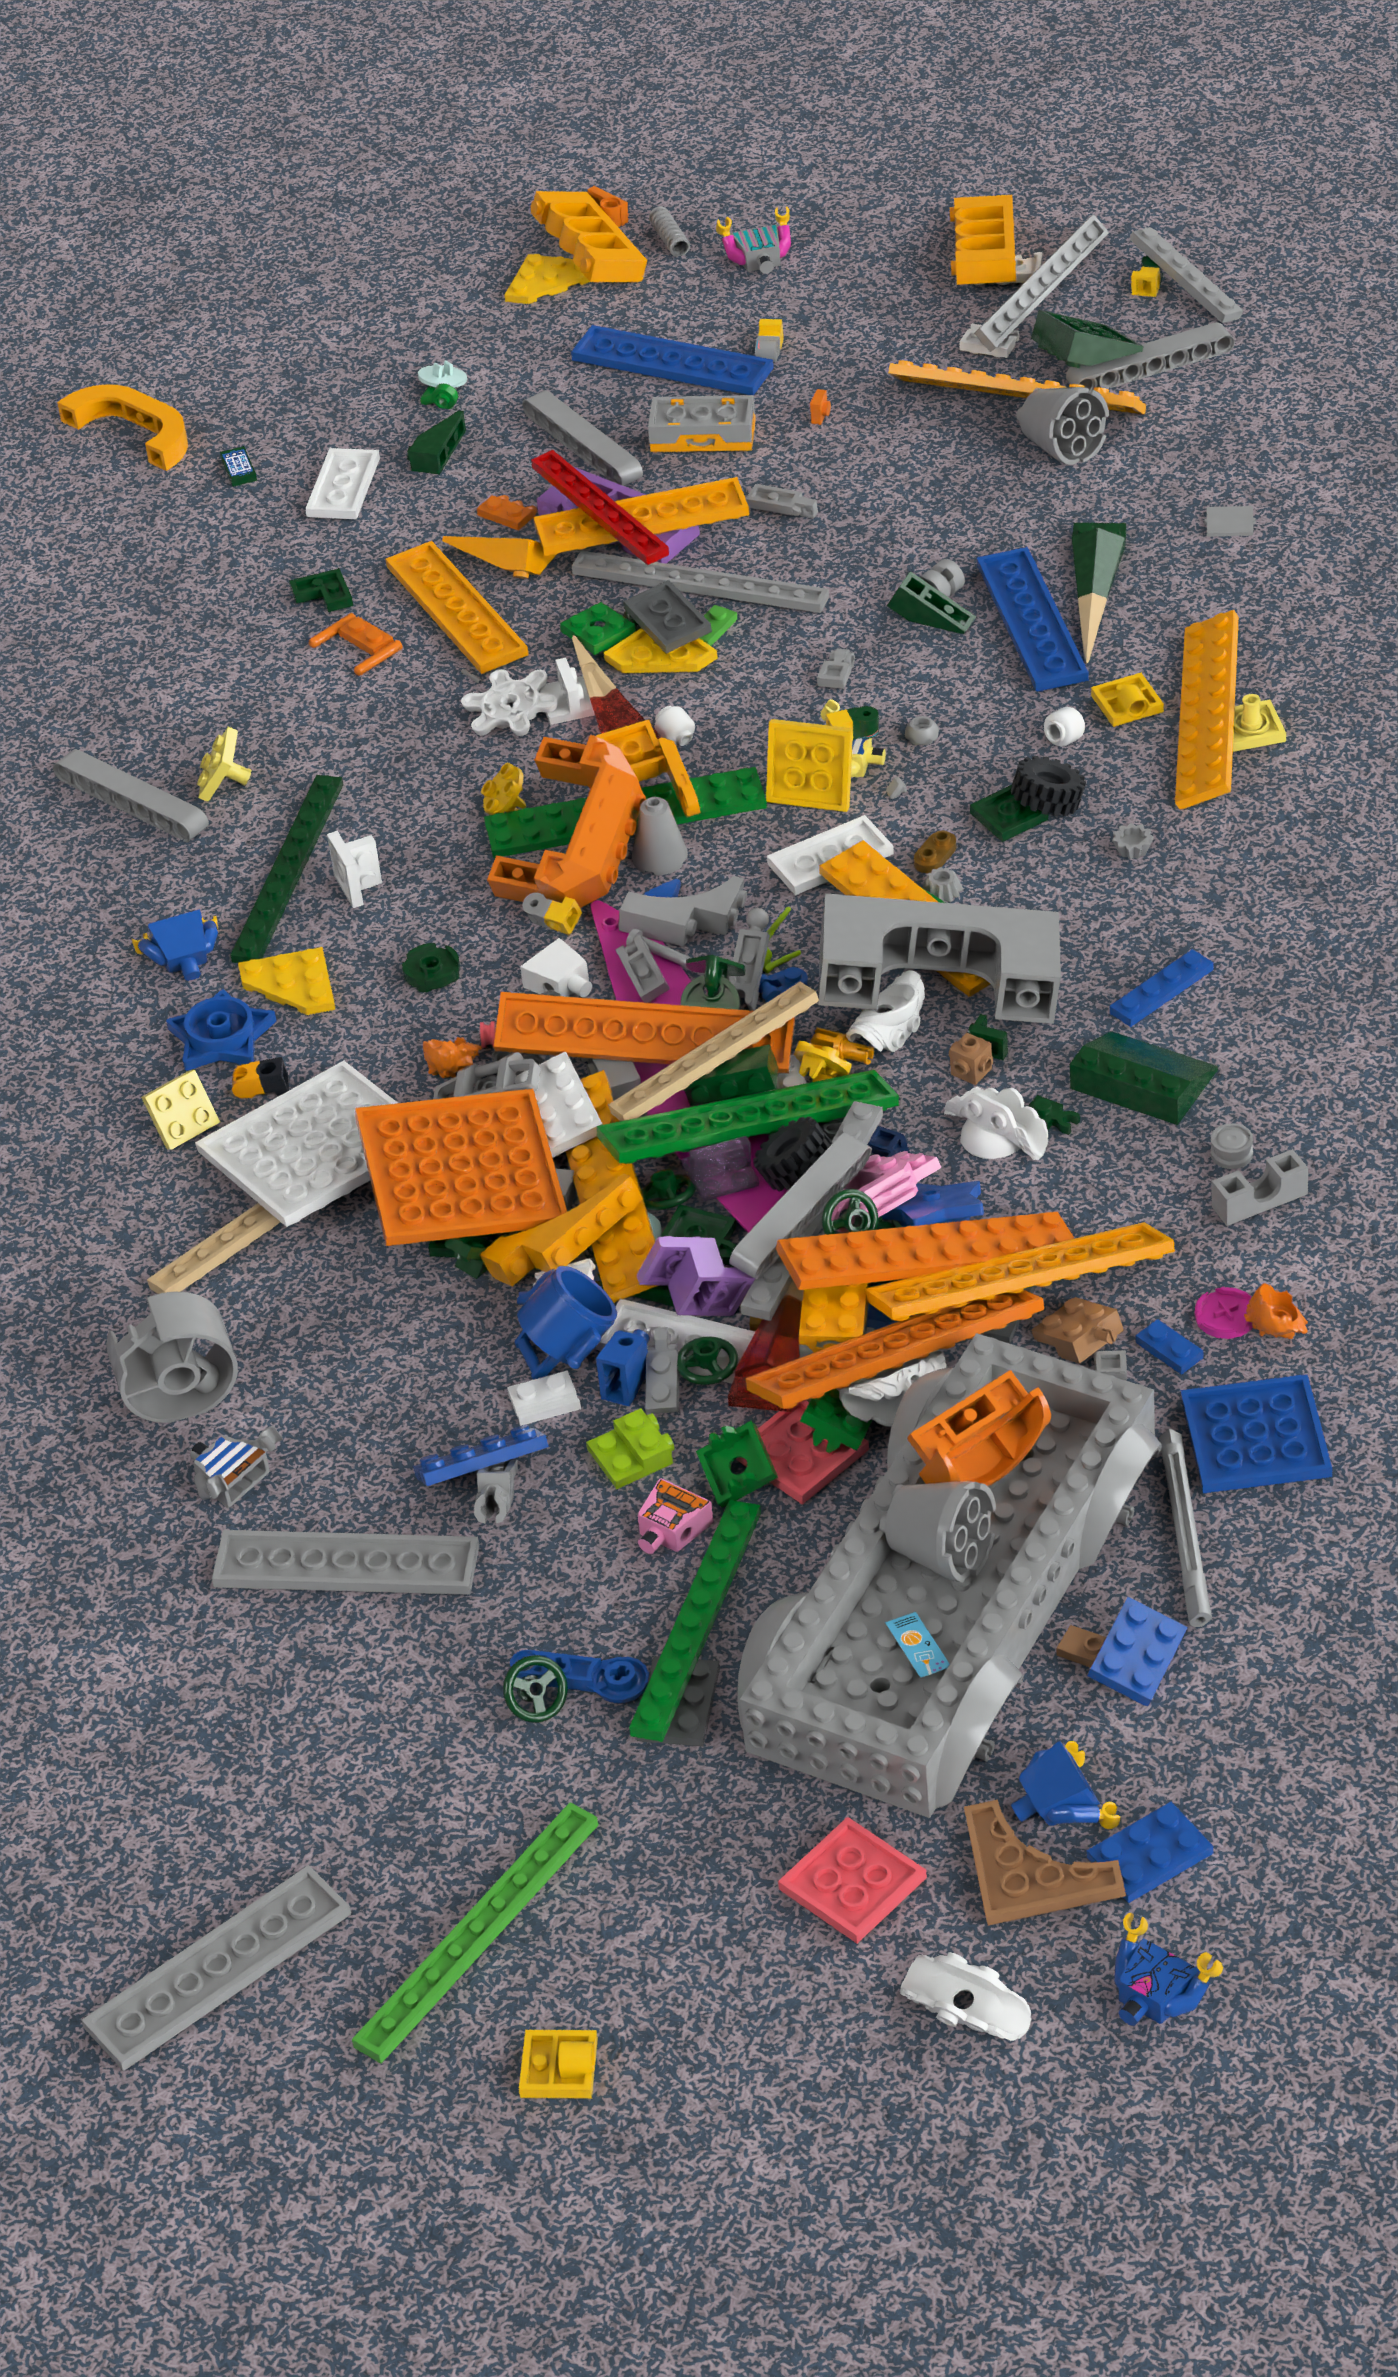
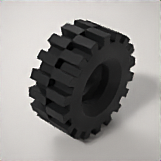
[1011,756,1086,816]
[753,1117,833,1191]

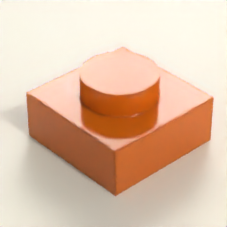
[810,389,831,425]

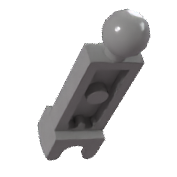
[729,908,770,1011]

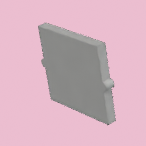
[1204,506,1256,537]

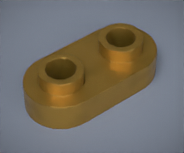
[914,830,957,873]

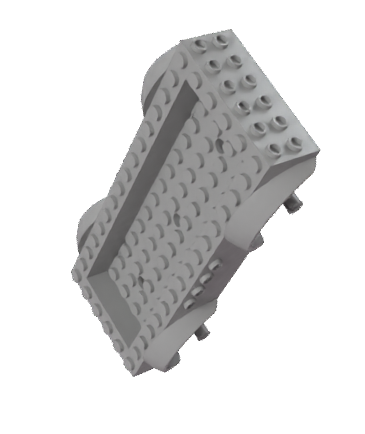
[738,1333,1162,1818]

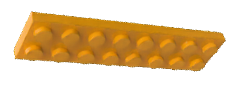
[533,477,749,556]
[385,541,529,674]
[819,840,990,997]

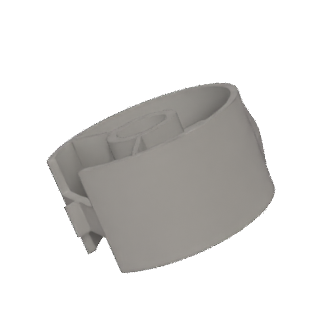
[106,1292,238,1423]

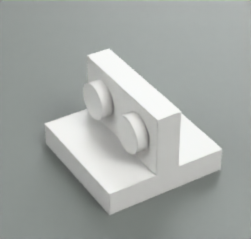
[538,658,603,725]
[327,831,382,908]

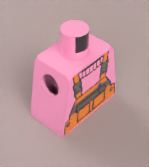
[638,1478,713,1554]

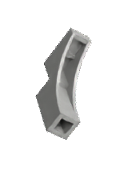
[619,876,747,947]

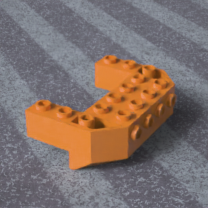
[487,735,646,908]

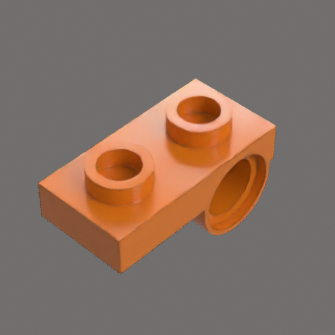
[587,186,628,227]

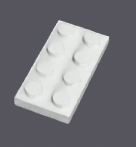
[306,448,380,519]
[767,815,894,895]
[515,1051,603,1158]

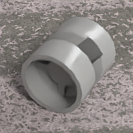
[920,559,965,597]

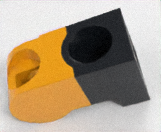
[232,1057,290,1099]

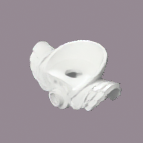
[846,970,925,1052]
[944,1086,1048,1160]
[839,1350,946,1427]
[900,1952,1031,2041]

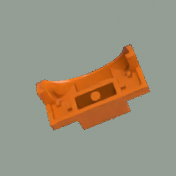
[907,1370,1051,1486]

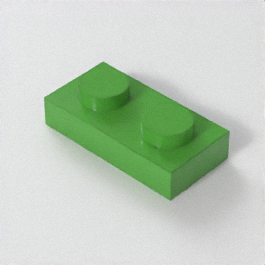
[700,605,737,646]

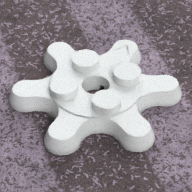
[461,669,558,736]

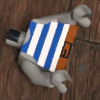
[190,1426,283,1509]

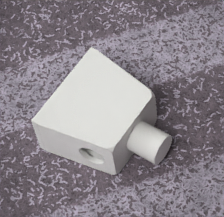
[520,938,592,997]

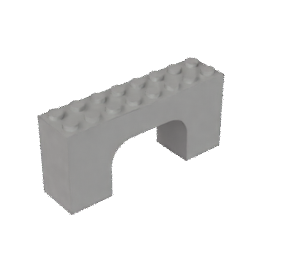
[818,893,1061,1024]

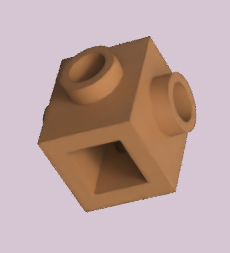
[949,1033,993,1085]

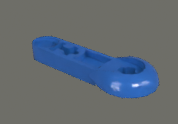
[510,1650,649,1704]

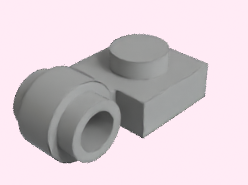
[817,648,855,689]

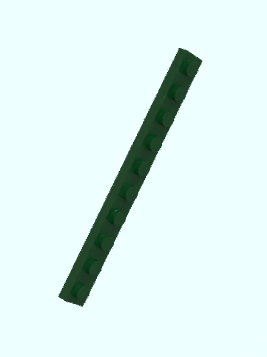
[230,775,344,963]

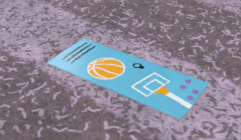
[885,1612,950,1678]

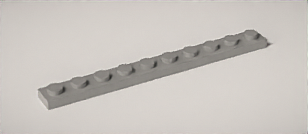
[974,214,1109,352]
[572,551,829,613]
[740,1101,883,1321]

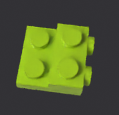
[586,1408,675,1489]

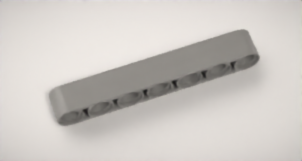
[1066,322,1235,390]
[522,390,643,486]
[53,749,209,842]
[729,1133,872,1280]

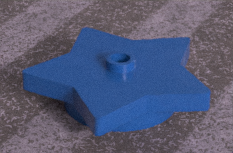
[166,989,277,1071]
[880,1181,984,1227]

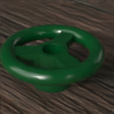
[641,1169,697,1211]
[822,1189,878,1235]
[677,1336,739,1385]
[503,1655,568,1723]

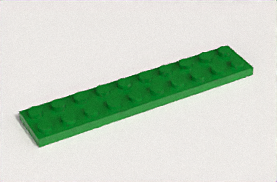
[484,767,767,858]
[597,1070,899,1164]

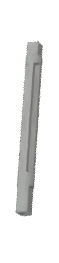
[1159,1428,1212,1627]

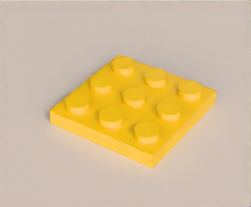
[766,719,853,812]

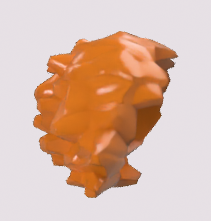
[423,1037,482,1078]
[1244,1283,1308,1339]

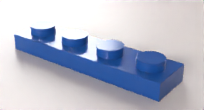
[1109,949,1214,1027]

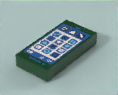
[220,446,257,487]

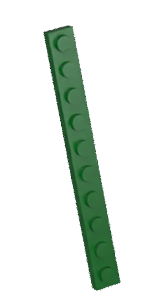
[629,1500,761,1742]

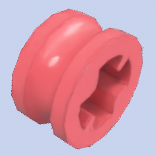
[480,1021,496,1048]

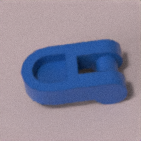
[758,967,808,1003]

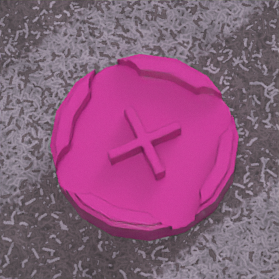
[1195,1287,1253,1339]

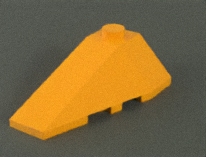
[442,536,557,579]

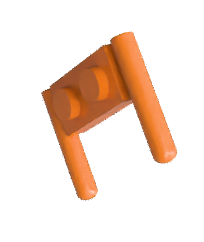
[308,613,403,676]

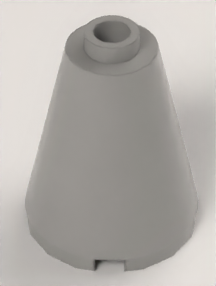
[632,797,688,875]

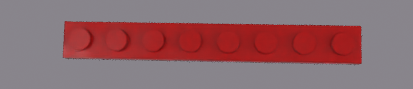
[531,450,669,565]

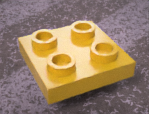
[1091,673,1164,727]
[519,2030,598,2099]

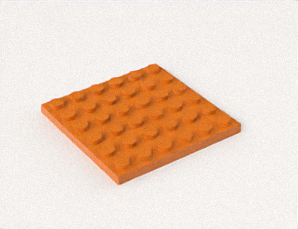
[355,1089,567,1246]

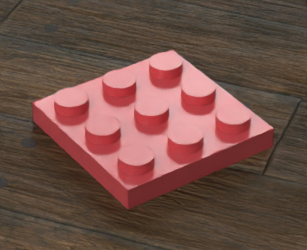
[736,1400,869,1505]
[778,1817,927,1944]

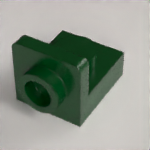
[967,1014,1008,1060]

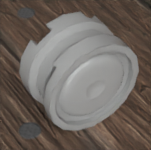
[1211,1123,1253,1169]

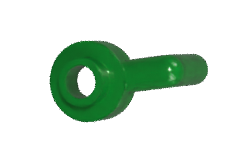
[420,383,459,409]

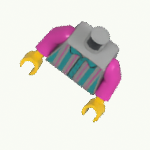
[716,206,791,274]

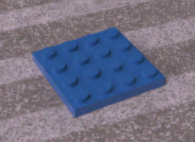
[1180,1374,1332,1493]

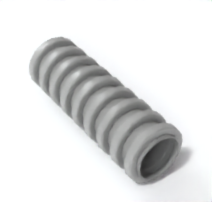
[649,206,690,257]

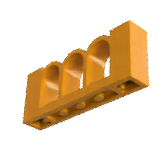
[531,191,647,282]
[950,195,1016,285]

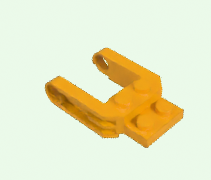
[596,720,700,817]

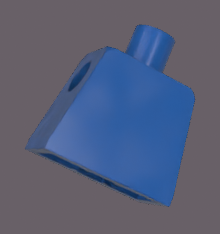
[596,1329,650,1407]

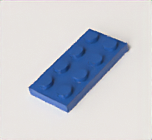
[413,1425,549,1486]

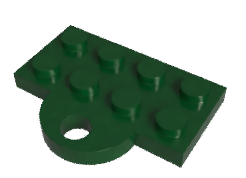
[633,1205,737,1307]

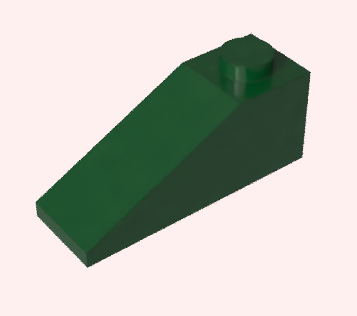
[407,410,466,475]
[887,571,976,634]

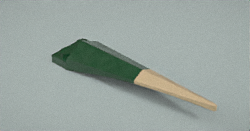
[1072,522,1127,664]

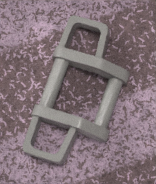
[433,1052,541,1099]

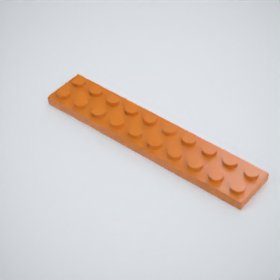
[494,992,795,1074]
[775,1212,1075,1290]
[746,1290,1044,1409]

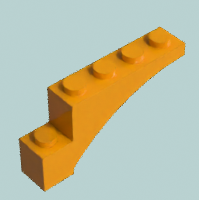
[480,1173,643,1287]

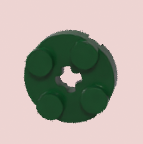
[402,943,460,992]

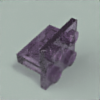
[682,1136,759,1201]

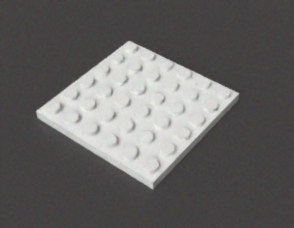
[195,1061,398,1227]

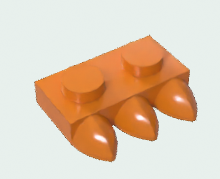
[477,495,537,531]

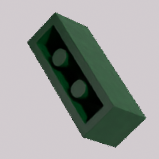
[684,1044,779,1107]

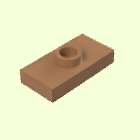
[1056,1625,1106,1668]

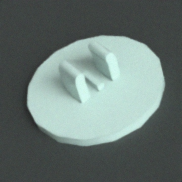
[418,360,467,388]

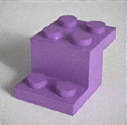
[637,1236,755,1316]

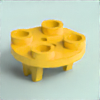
[481,762,526,815]
[793,1041,852,1082]

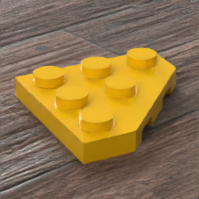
[505,254,590,304]
[604,628,718,673]
[238,947,336,1015]

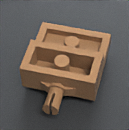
[1031,1297,1124,1364]

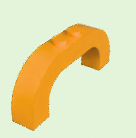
[57,385,188,471]

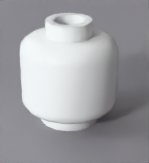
[654,706,695,746]
[1044,707,1085,747]

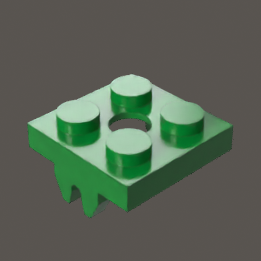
[560,602,636,655]
[800,1389,872,1453]
[696,1421,778,1508]

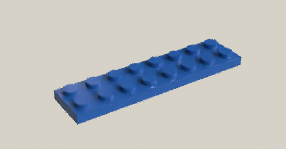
[571,325,774,395]
[977,547,1089,692]

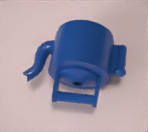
[514,1266,617,1380]

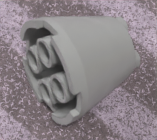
[1016,387,1109,465]
[880,1481,996,1583]

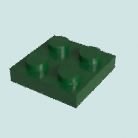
[970,785,1049,842]

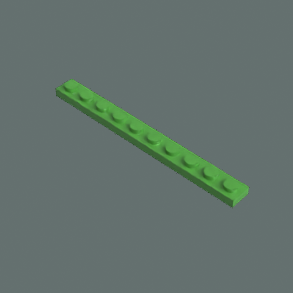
[352,1802,598,2064]

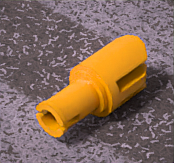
[810,1027,874,1065]

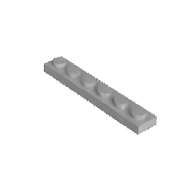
[1130,227,1243,323]

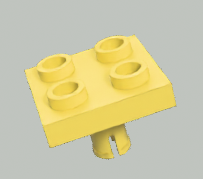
[1233,694,1286,752]
[197,727,252,801]
[141,1070,220,1150]

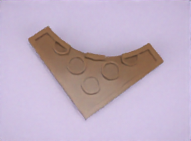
[964,1800,1126,1926]

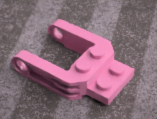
[831,1151,941,1233]

